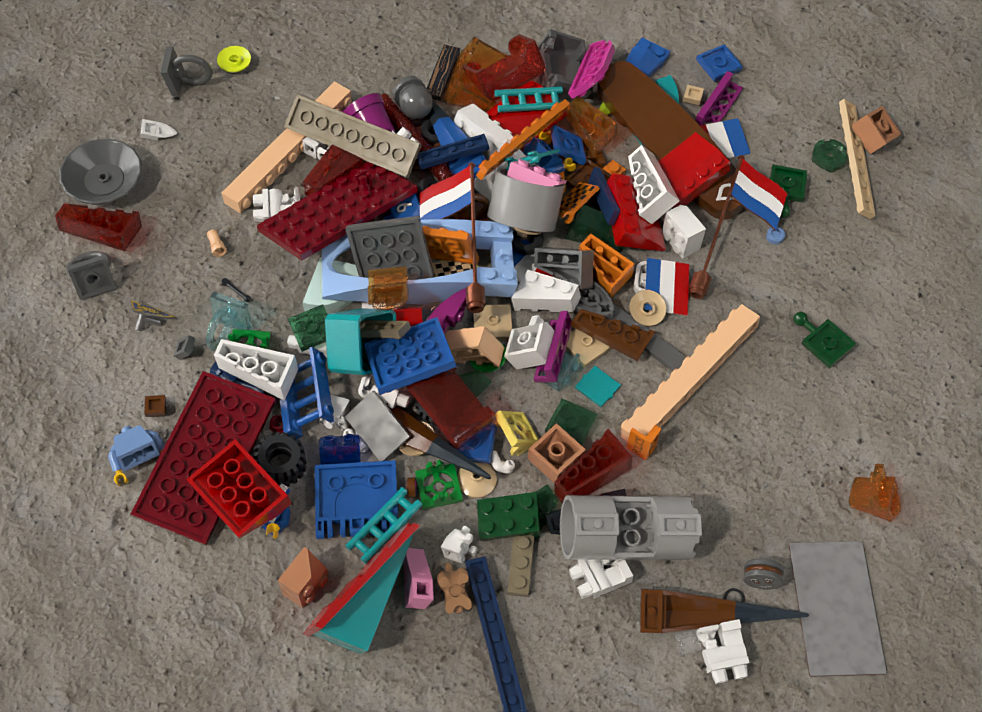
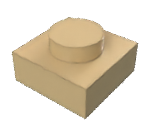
[683,85,704,105]

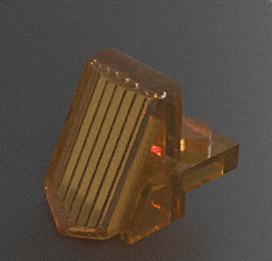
[368,266,409,310]
[848,464,902,522]

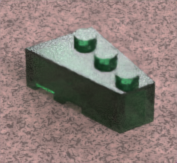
[565,205,624,252]

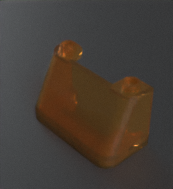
[444,37,508,112]

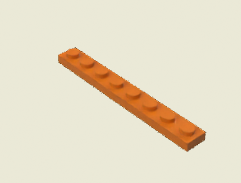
[476,99,570,180]

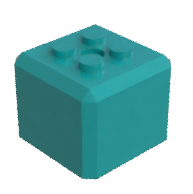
[325,308,396,375]

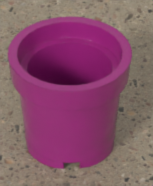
[343,93,397,133]

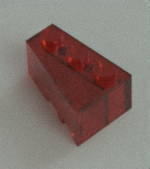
[303,144,363,196]

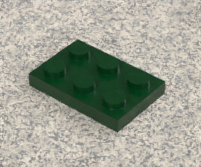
[477,492,541,541]

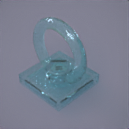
[206,291,251,351]

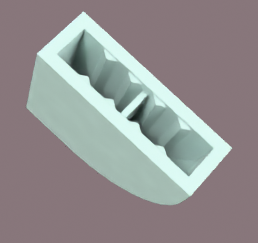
[303,257,359,315]

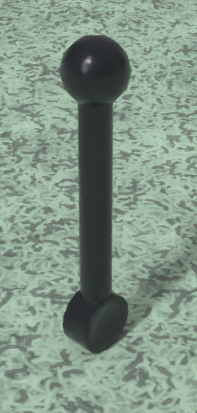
[221,278,251,302]

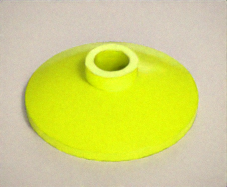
[217,46,251,73]

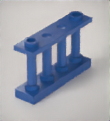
[280,347,334,439]

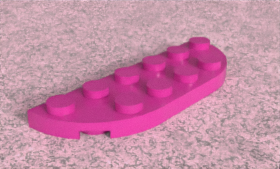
[568,40,615,99]

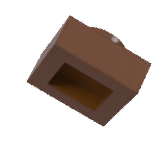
[144,395,166,417]

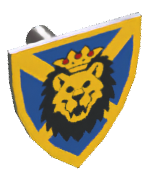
[130,300,175,331]

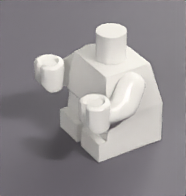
[319,395,350,431]
[441,526,478,564]

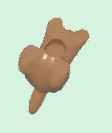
[437,562,472,614]

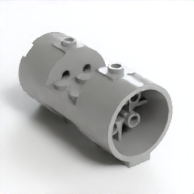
[560,495,702,560]

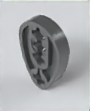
[574,281,615,320]

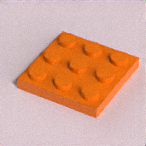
[422,226,479,265]

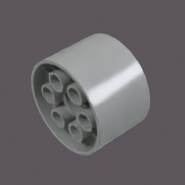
[487,168,565,232]

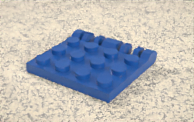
[315,460,398,539]

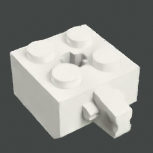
[661,205,706,259]
[504,315,555,369]

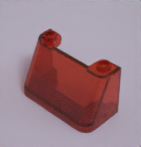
[462,34,545,101]
[405,367,495,451]

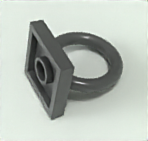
[161,46,213,96]
[66,251,116,300]

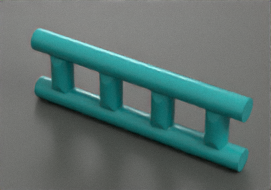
[495,87,563,112]
[345,487,423,564]

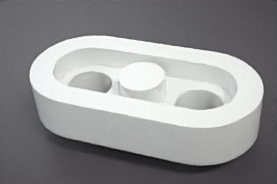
[633,261,647,293]

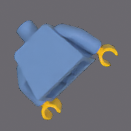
[108,425,165,486]

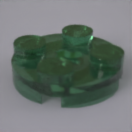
[811,139,848,173]

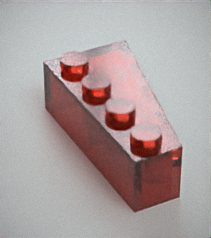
[55,203,142,252]
[554,429,632,504]

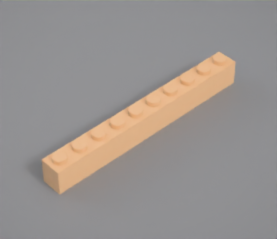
[221,81,352,214]
[621,304,760,442]

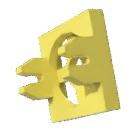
[494,411,539,456]

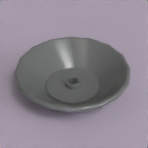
[59,138,142,205]

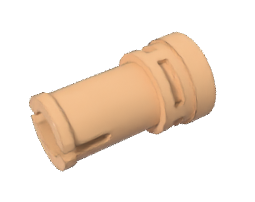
[207,229,227,257]

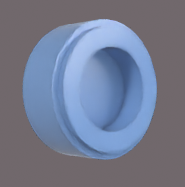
[766,226,785,245]

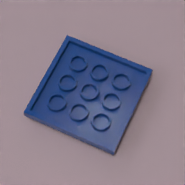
[364,317,457,395]

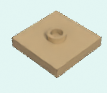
[473,304,512,340]
[566,328,612,368]

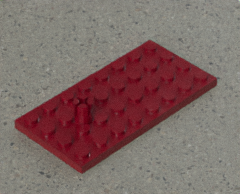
[256,161,418,261]
[130,371,276,546]

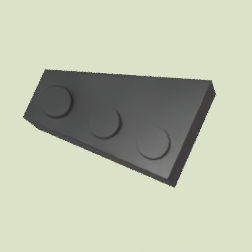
[534,247,594,289]

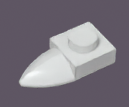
[140,119,177,141]

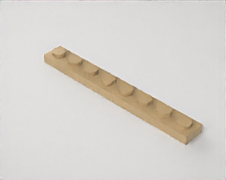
[839,99,876,219]

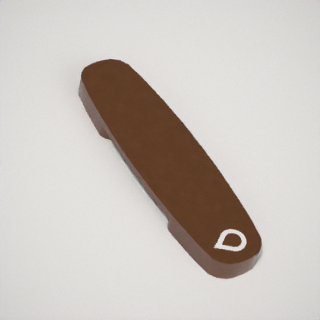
[597,61,744,220]

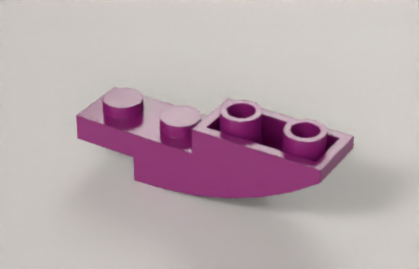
[426,288,466,334]

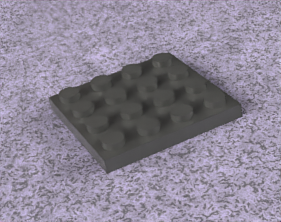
[345,216,435,280]

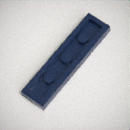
[417,134,490,169]
[588,167,620,225]

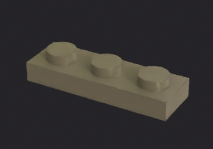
[360,320,411,339]
[507,535,534,597]

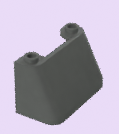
[535,29,593,99]

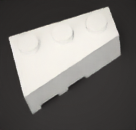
[511,270,581,312]

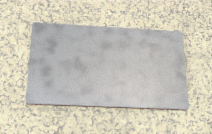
[789,541,887,677]

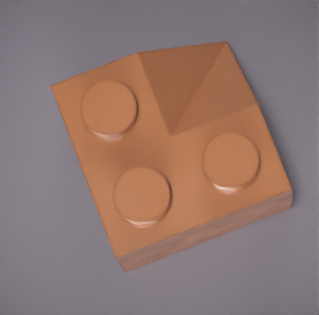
[851,106,901,154]
[528,423,586,485]
[278,547,329,608]

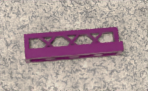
[695,71,743,126]
[533,311,572,383]

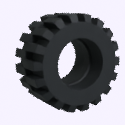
[253,432,307,487]

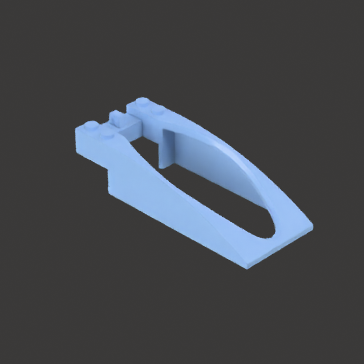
[322,219,518,305]

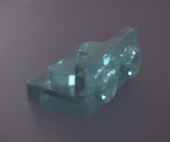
[541,352,581,391]

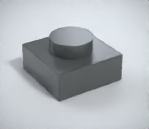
[173,335,195,360]

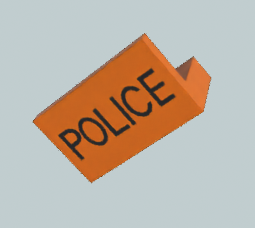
[626,425,662,461]

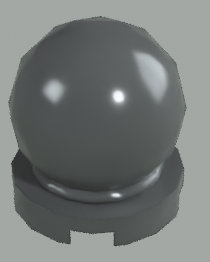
[392,76,434,119]

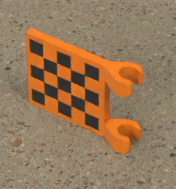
[558,182,600,224]

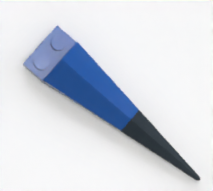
[429,100,486,179]

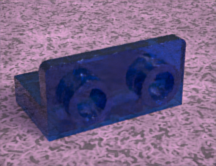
[319,434,361,465]

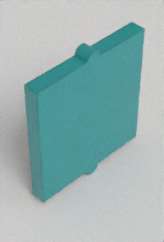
[575,366,621,408]

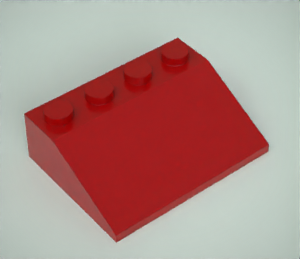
[486,79,568,152]
[658,132,730,209]
[607,173,666,251]
[186,439,292,539]

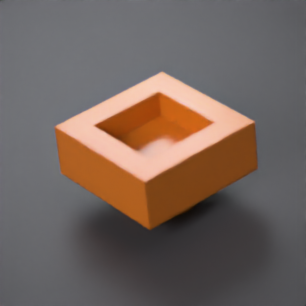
[602,160,626,175]

